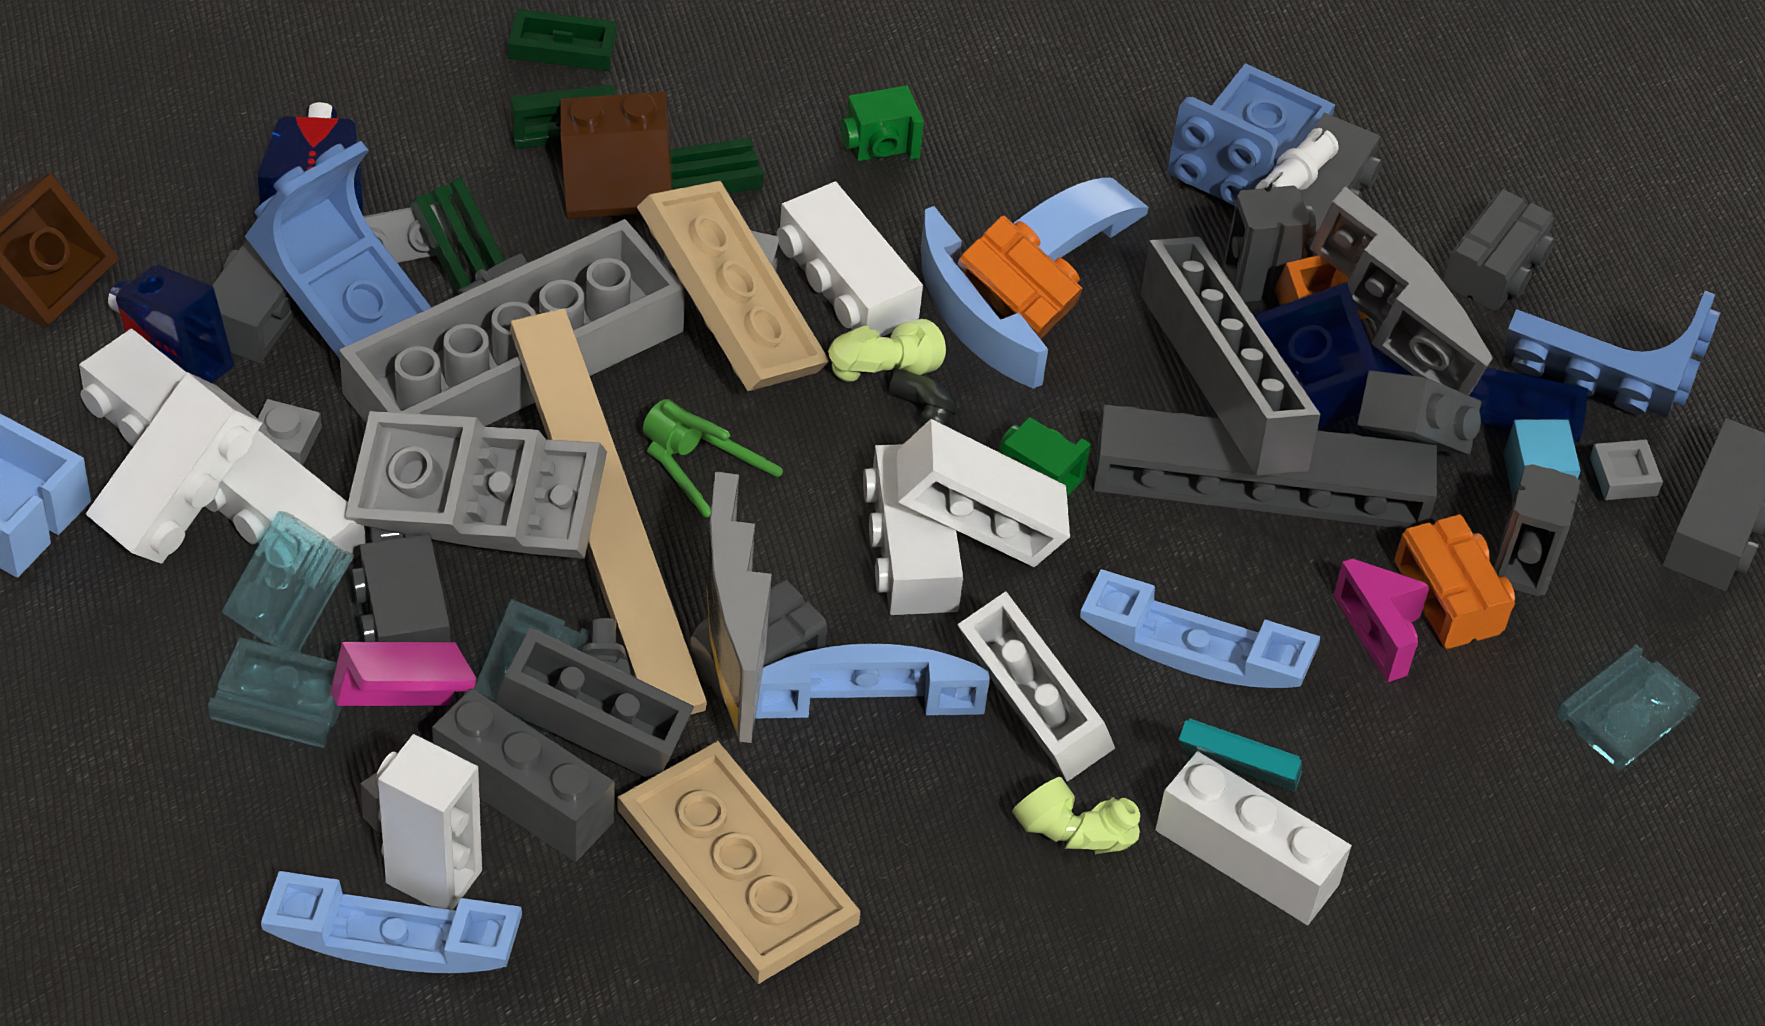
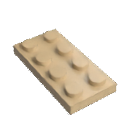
[637,181,830,391]
[618,741,860,984]

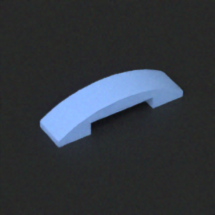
[984,178,1148,312]
[921,206,1048,389]
[1080,569,1320,688]
[755,644,989,718]
[261,871,522,973]

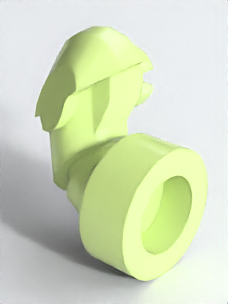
[828,319,946,382]
[1012,777,1140,854]

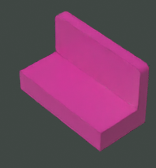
[330,642,477,706]

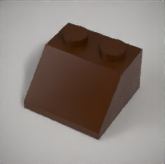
[561,91,673,219]
[0,173,120,327]

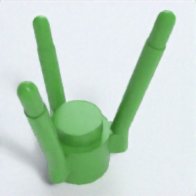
[643,399,783,517]

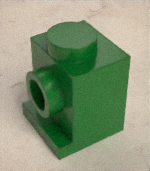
[840,85,924,161]
[998,417,1091,497]

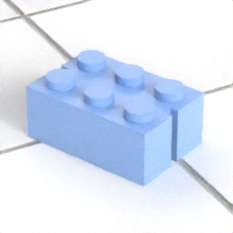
[0,414,91,578]

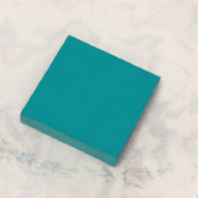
[1179,718,1302,792]

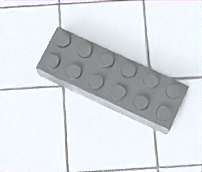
[339,219,685,427]

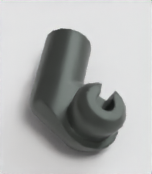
[889,369,957,427]

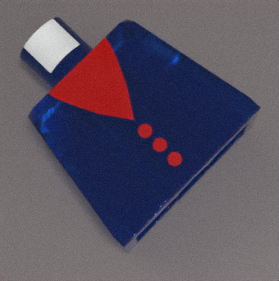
[258,102,364,216]
[108,265,235,383]

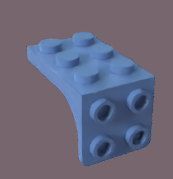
[1167,63,1335,206]
[245,141,431,359]
[1504,291,1721,418]

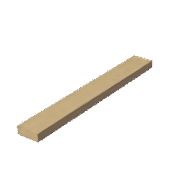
[510,308,707,715]

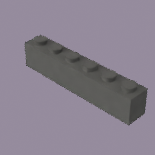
[1141,237,1320,477]
[1094,404,1437,529]

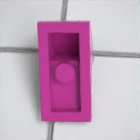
[1333,559,1429,683]

